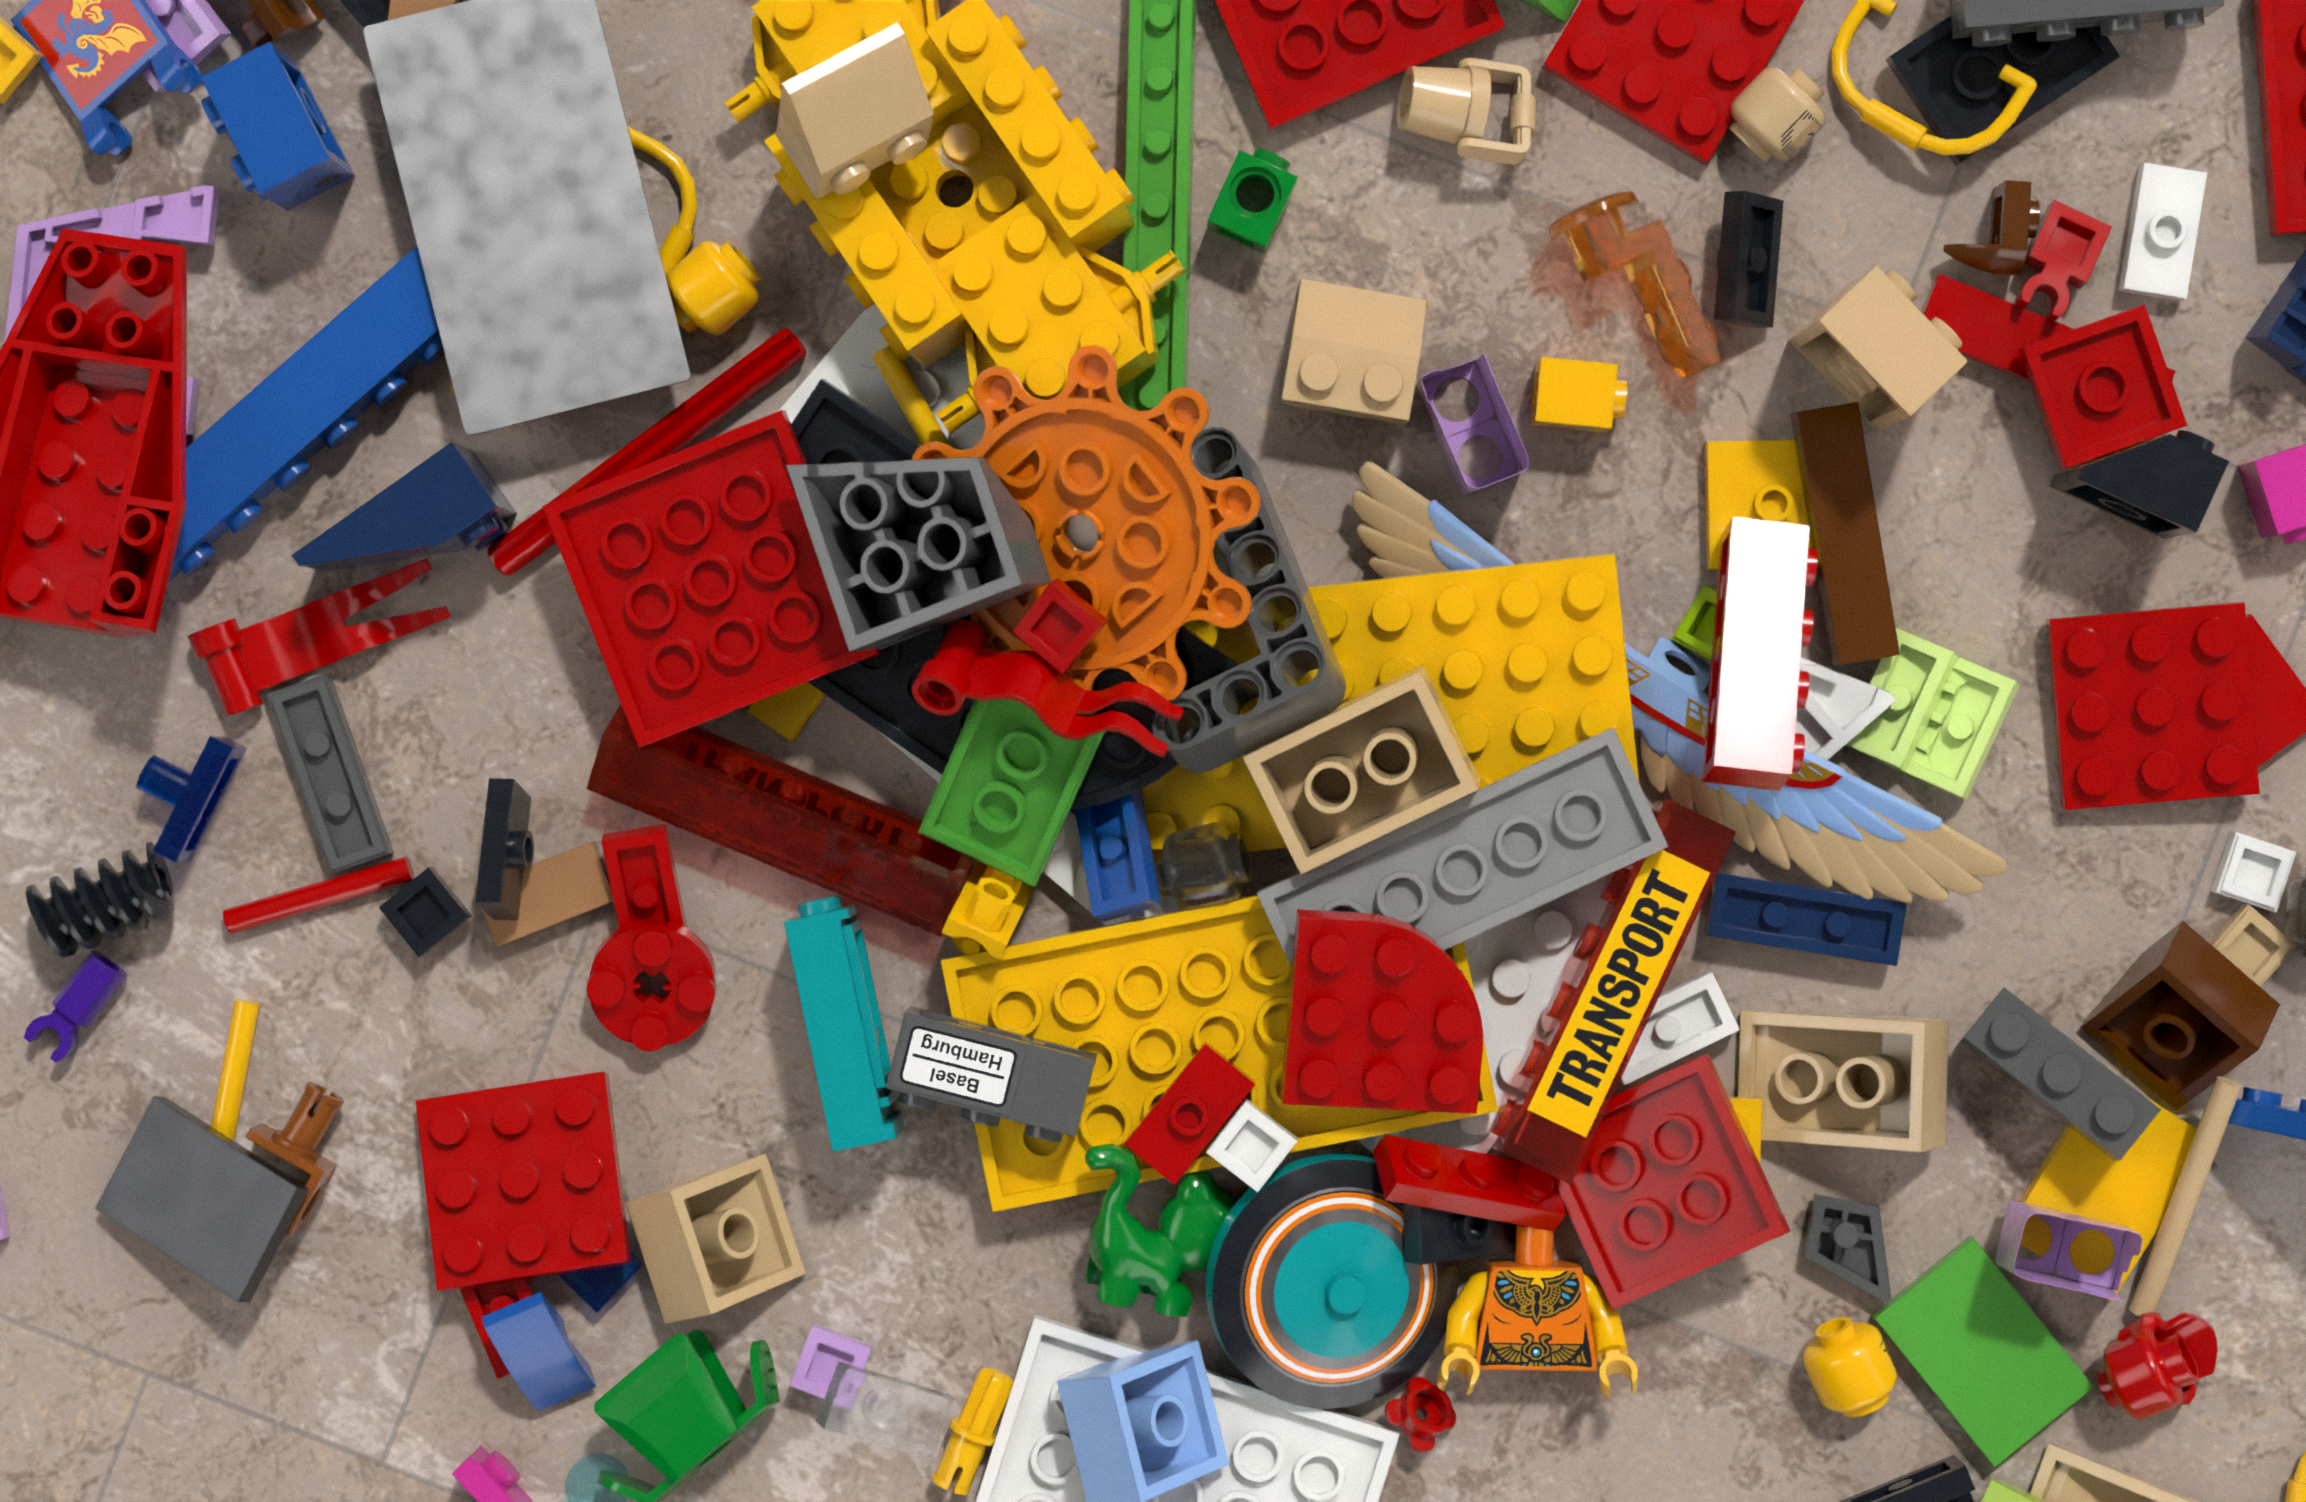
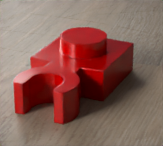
[2015,200,2112,323]

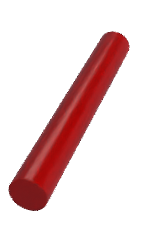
[223,856,414,934]

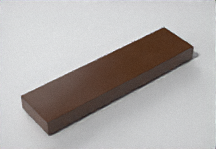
[1791,402,1900,666]

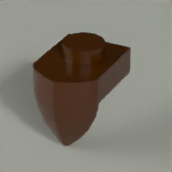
[1943,180,2040,275]

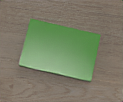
[918,699,1105,887]
[1871,1236,2094,1467]

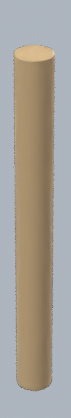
[2129,1076,2242,1316]

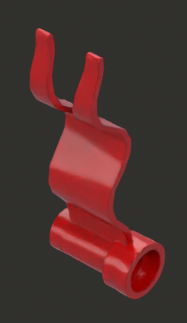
[187,558,451,717]
[912,620,1184,757]

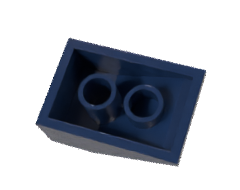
[291,442,517,572]

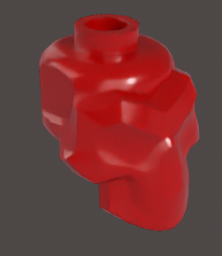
[2096,1312,2218,1421]

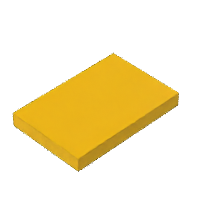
[2000,1093,2197,1302]

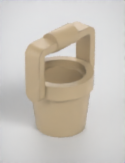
[1397,58,1536,165]

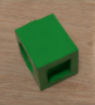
[1207,148,1298,254]

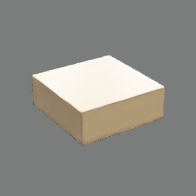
[2209,903,2296,987]

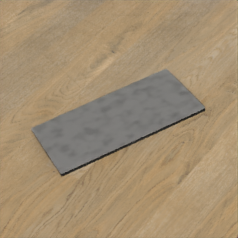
[363,0,691,436]

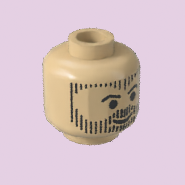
[1729,67,1826,163]

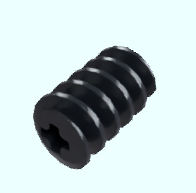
[25,842,175,958]

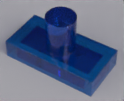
[136,736,247,863]

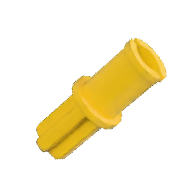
[931,1367,1014,1496]

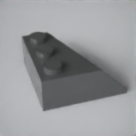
[786,457,1051,652]

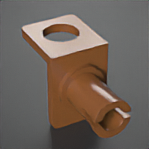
[245,1082,344,1235]

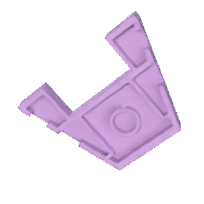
[4,185,220,436]

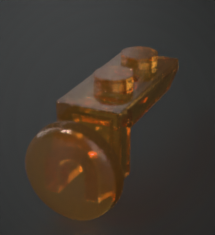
[1548,190,1722,379]

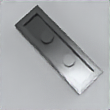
[266,673,394,874]

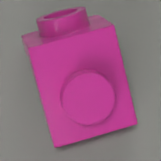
[452,1445,533,1502]

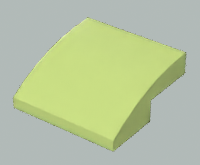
[1845,628,2020,800]

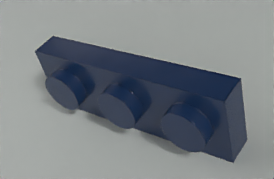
[1704,872,1907,966]

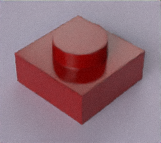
[1012,578,1109,674]

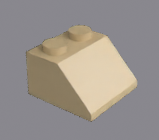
[776,22,934,200]
[1280,279,1427,426]
[625,1153,806,1324]

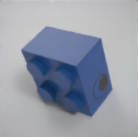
[200,42,355,211]

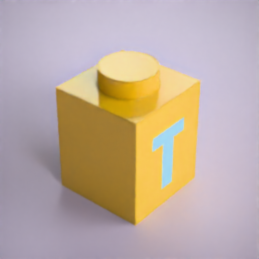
[1529,357,1627,433]

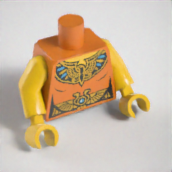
[1436,1224,1638,1397]

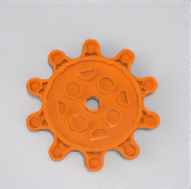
[912,345,1261,701]

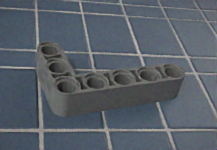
[1152,427,1346,774]

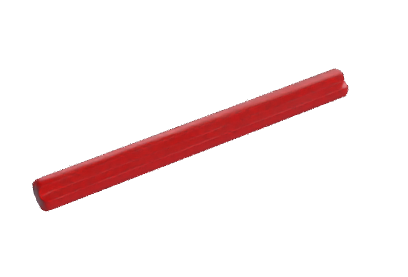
[487,328,807,576]

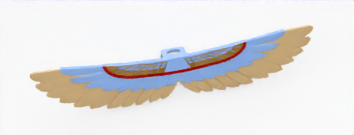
[1352,461,2007,903]

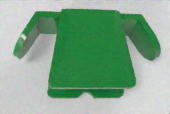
[594,1330,780,1502]

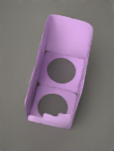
[1416,354,1529,497]
[1995,1200,2143,1302]

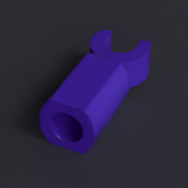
[24,950,127,1063]

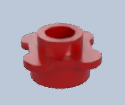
[1385,1377,1456,1453]

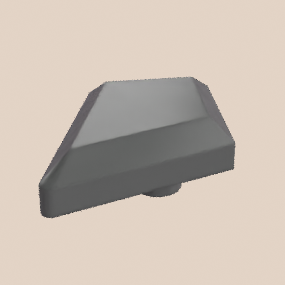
[1803,1194,1891,1303]

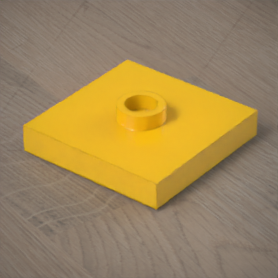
[1704,440,1813,570]

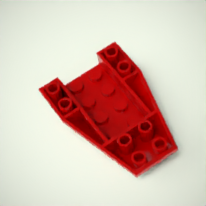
[0,228,187,638]

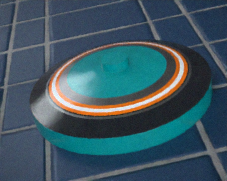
[1206,1153,1459,1409]

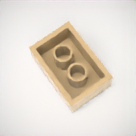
[1789,265,1968,431]
[1243,664,1481,874]

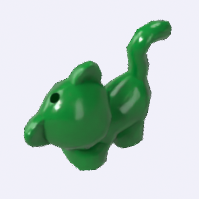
[1083,1144,1235,1317]

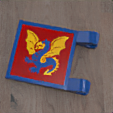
[10,0,203,156]

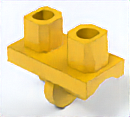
[941,861,1035,959]

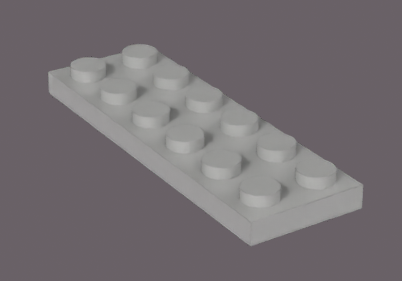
[1257,727,1669,968]

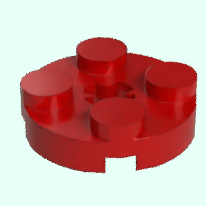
[586,920,717,1052]

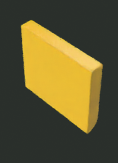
[747,682,826,743]

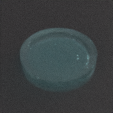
[565,1453,629,1502]

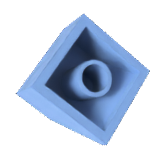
[1057,1340,1229,1502]

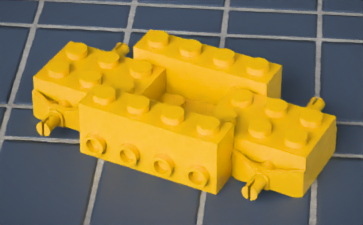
[723,0,1186,435]

